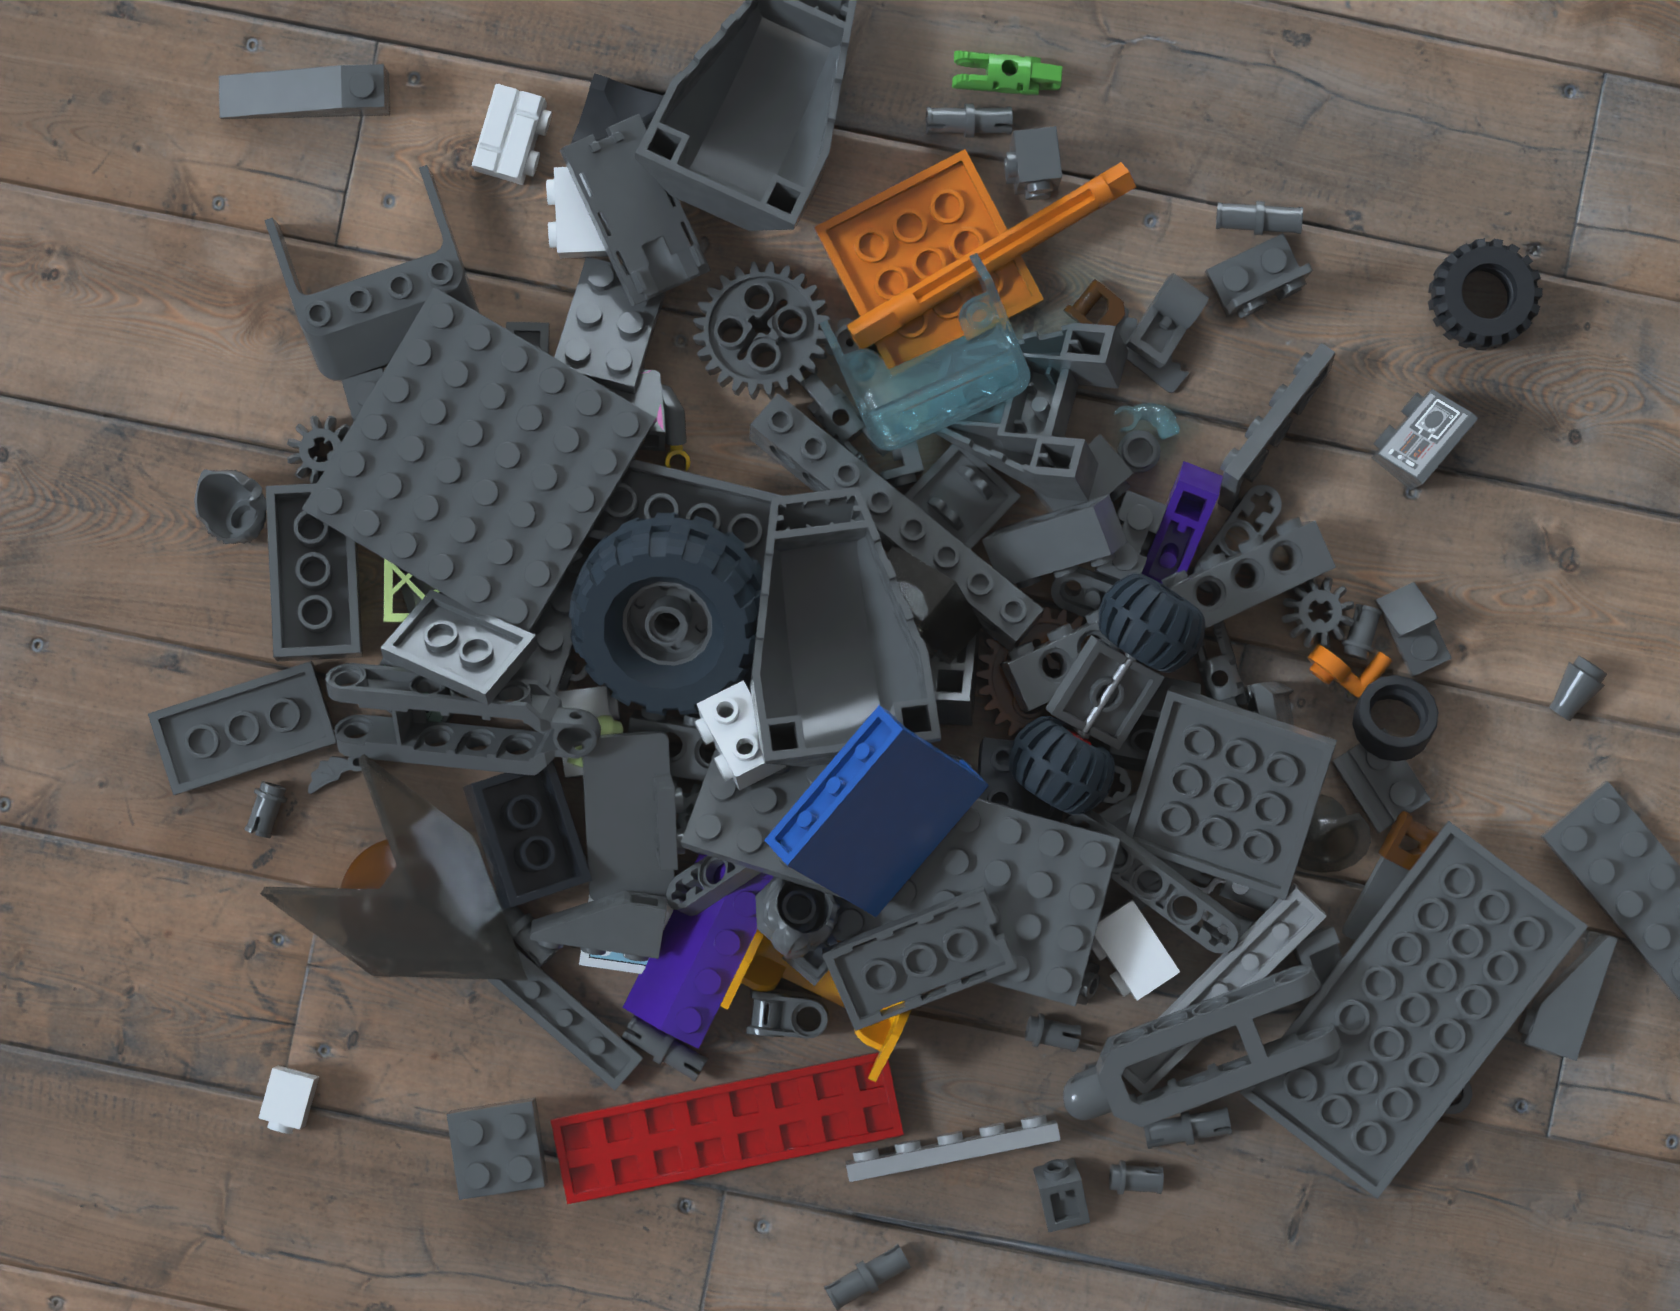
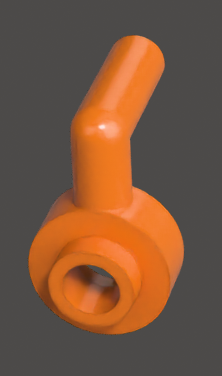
[1307,644,1393,698]

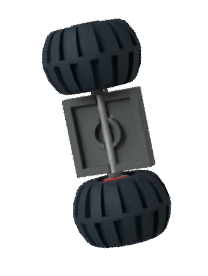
[1009,573,1206,815]

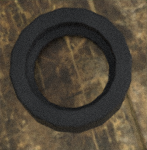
[1352,675,1439,762]

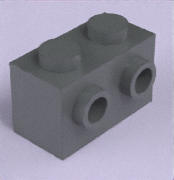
[1004,126,1062,200]

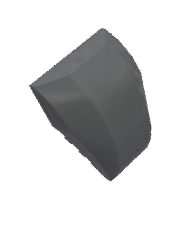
[635,0,857,231]
[750,486,941,767]

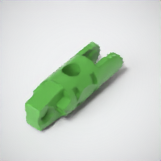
[952,50,1063,95]

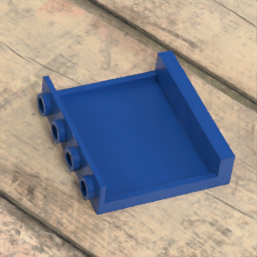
[764,705,989,917]

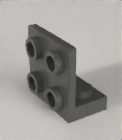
[1205,233,1313,319]

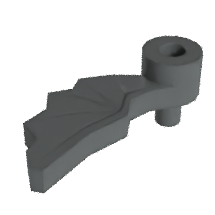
[308,756,370,794]

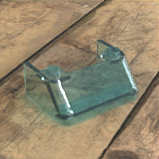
[819,253,1030,450]

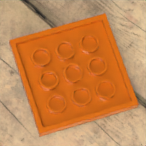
[814,149,1044,379]

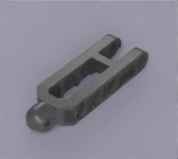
[325,663,601,776]
[1063,965,1342,1127]

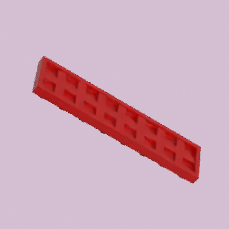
[550,1051,904,1204]

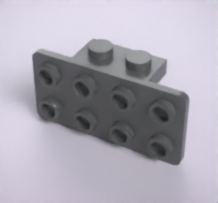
[582,731,685,900]

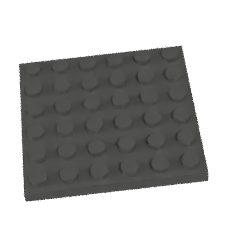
[302,287,658,633]

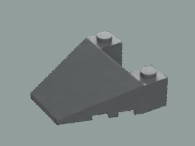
[925,323,1129,502]

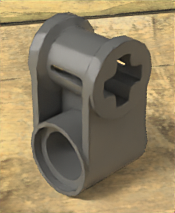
[746,990,830,1039]

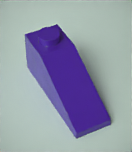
[1141,461,1223,584]

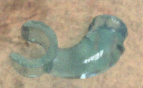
[1113,403,1180,439]

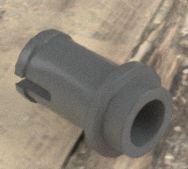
[1341,604,1382,661]
[244,781,288,838]
[1025,1013,1081,1052]
[1109,1160,1164,1195]

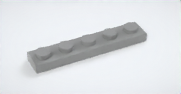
[846,1115,1061,1182]

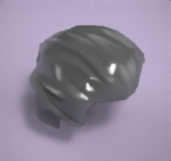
[194,469,267,544]

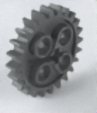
[693,261,832,400]

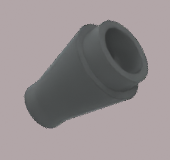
[1549,655,1607,721]

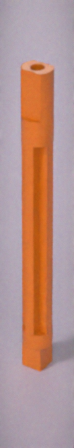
[846,162,1136,351]

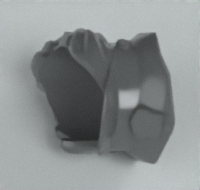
[755,876,840,960]

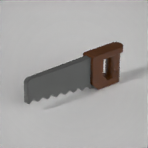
[1063,279,1189,393]
[1342,811,1438,941]

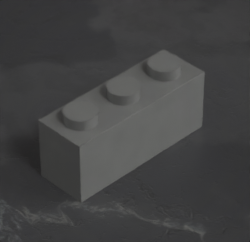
[982,494,1127,589]

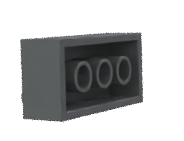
[266,483,363,662]

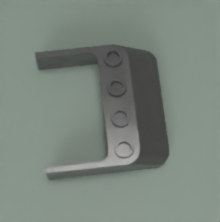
[264,165,480,382]

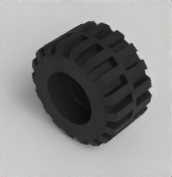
[1428,238,1543,351]

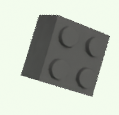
[446,1097,548,1200]

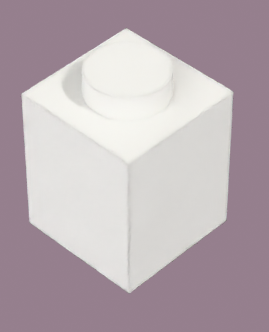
[259,1065,319,1134]

